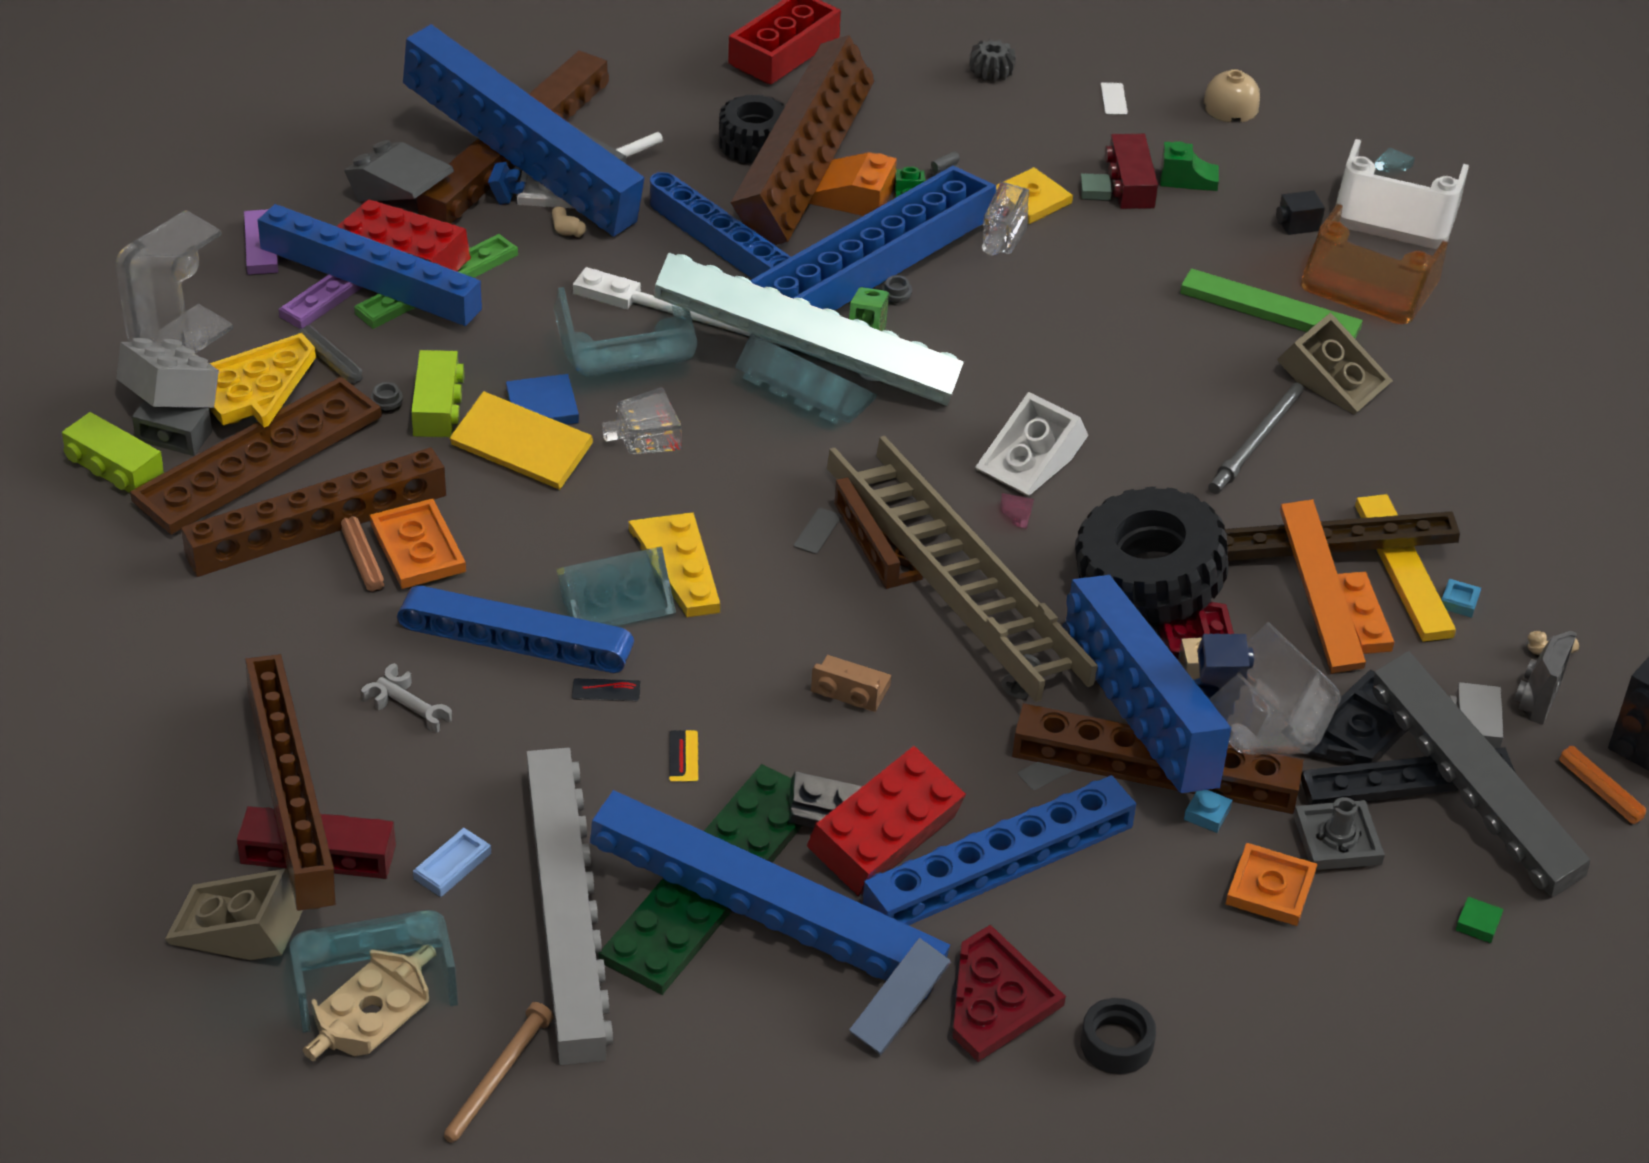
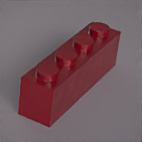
[237,806,396,879]

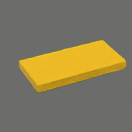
[450,391,593,490]

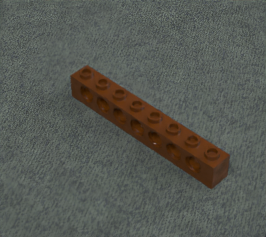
[181,447,447,577]
[1012,703,1304,814]

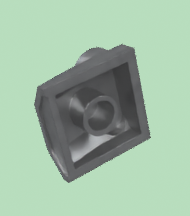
[1514,631,1577,725]

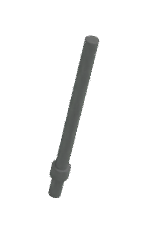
[1208,383,1304,494]

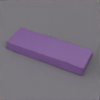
[244,209,278,275]
[279,275,363,329]

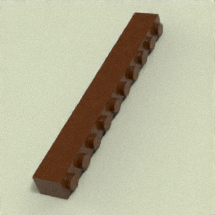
[417,50,609,223]
[245,654,336,911]

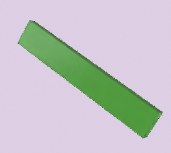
[354,234,518,329]
[1180,268,1363,339]

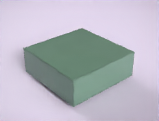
[1080,173,1111,200]

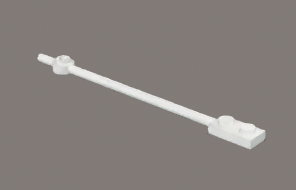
[573,267,878,381]

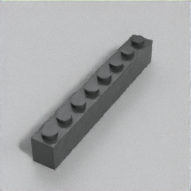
[1372,651,1591,898]

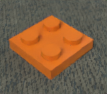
[1226,843,1317,926]

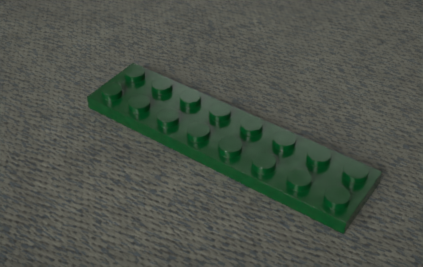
[599,764,803,995]

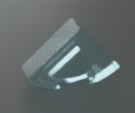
[1375,147,1415,172]

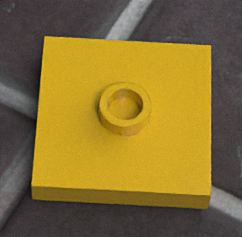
[996,167,1073,224]

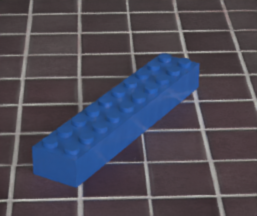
[403,24,645,237]
[750,166,996,310]

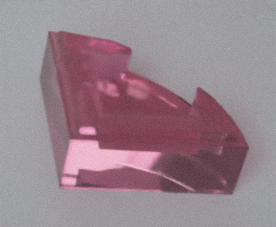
[1001,493,1034,529]

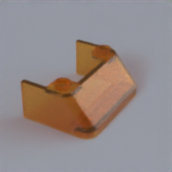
[1301,204,1449,324]

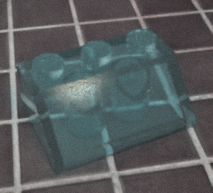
[556,546,676,626]

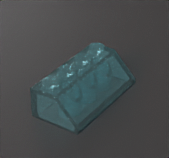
[735,333,877,424]

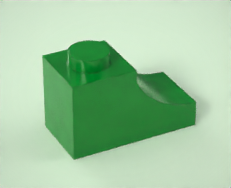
[1160,141,1219,191]

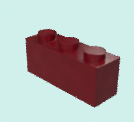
[1105,134,1158,209]

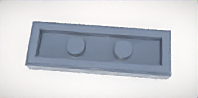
[850,938,951,1055]

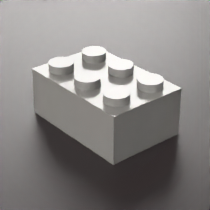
[116,338,219,408]

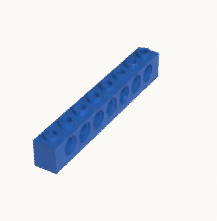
[863,775,1136,925]

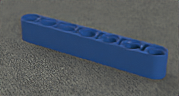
[650,172,790,279]
[397,586,634,673]

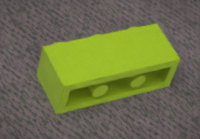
[411,350,464,437]
[62,412,164,493]

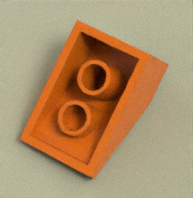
[809,152,897,216]

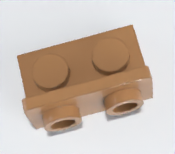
[811,655,892,712]

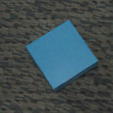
[1441,579,1481,618]

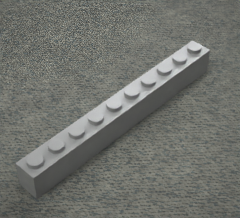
[527,747,613,1065]

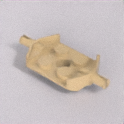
[303,943,436,1061]

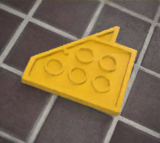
[208,333,316,427]

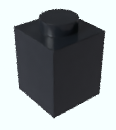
[1276,190,1325,235]

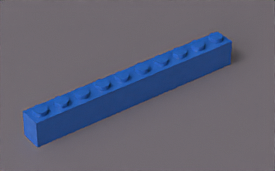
[590,790,950,999]

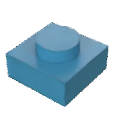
[1184,790,1232,833]

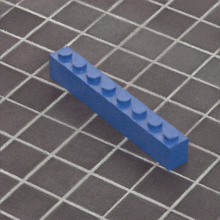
[257,204,482,326]

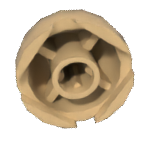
[1204,69,1260,122]

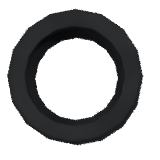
[1081,997,1156,1074]

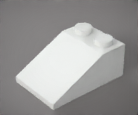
[975,392,1088,496]

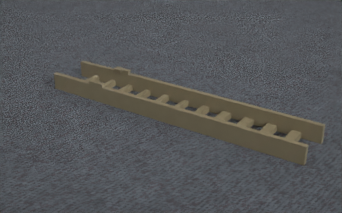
[827,436,1098,702]

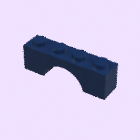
[1193,634,1254,721]

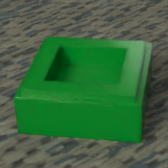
[1456,896,1504,943]

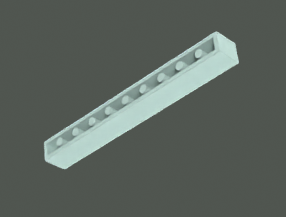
[654,253,963,406]

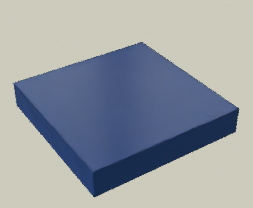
[506,374,579,425]

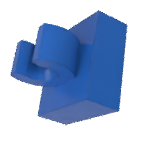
[488,162,526,205]

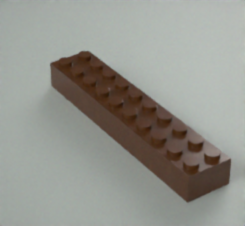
[731,35,875,245]

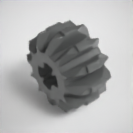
[969,39,1016,82]

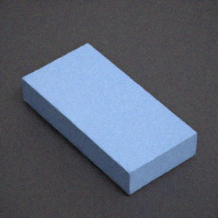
[413,828,492,897]

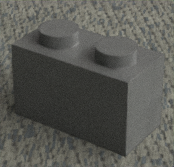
[132,400,212,456]

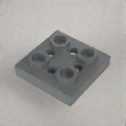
[1293,797,1385,870]

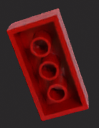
[728,0,841,85]
[336,199,471,271]
[807,746,966,896]

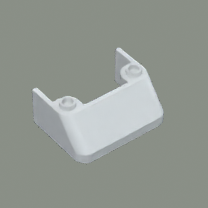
[1333,139,1469,249]

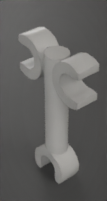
[361,663,452,733]

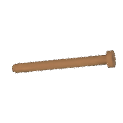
[444,1002,554,1143]

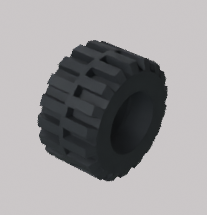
[719,94,785,164]

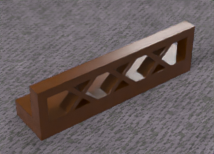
[834,477,923,589]

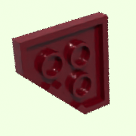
[952,924,1066,1062]

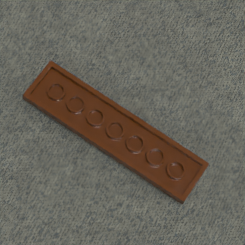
[130,377,382,535]

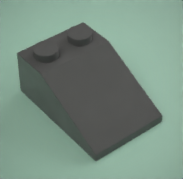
[344,140,454,202]

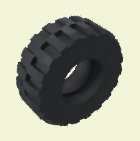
[1075,486,1229,625]

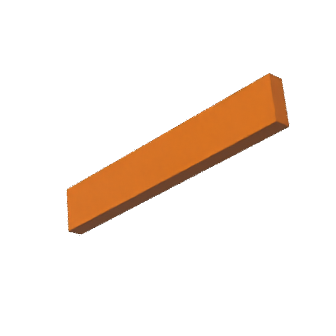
[1280,499,1366,674]

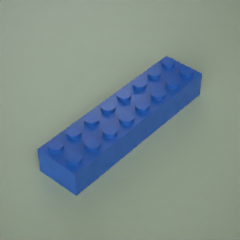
[1062,575,1231,793]

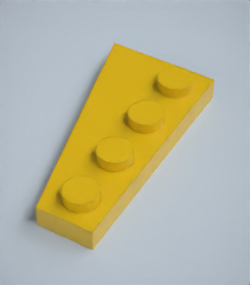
[629,512,720,617]

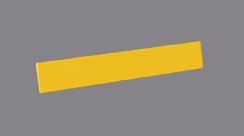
[1355,494,1456,642]

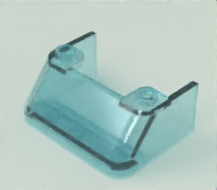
[554,287,697,376]
[289,910,458,1033]

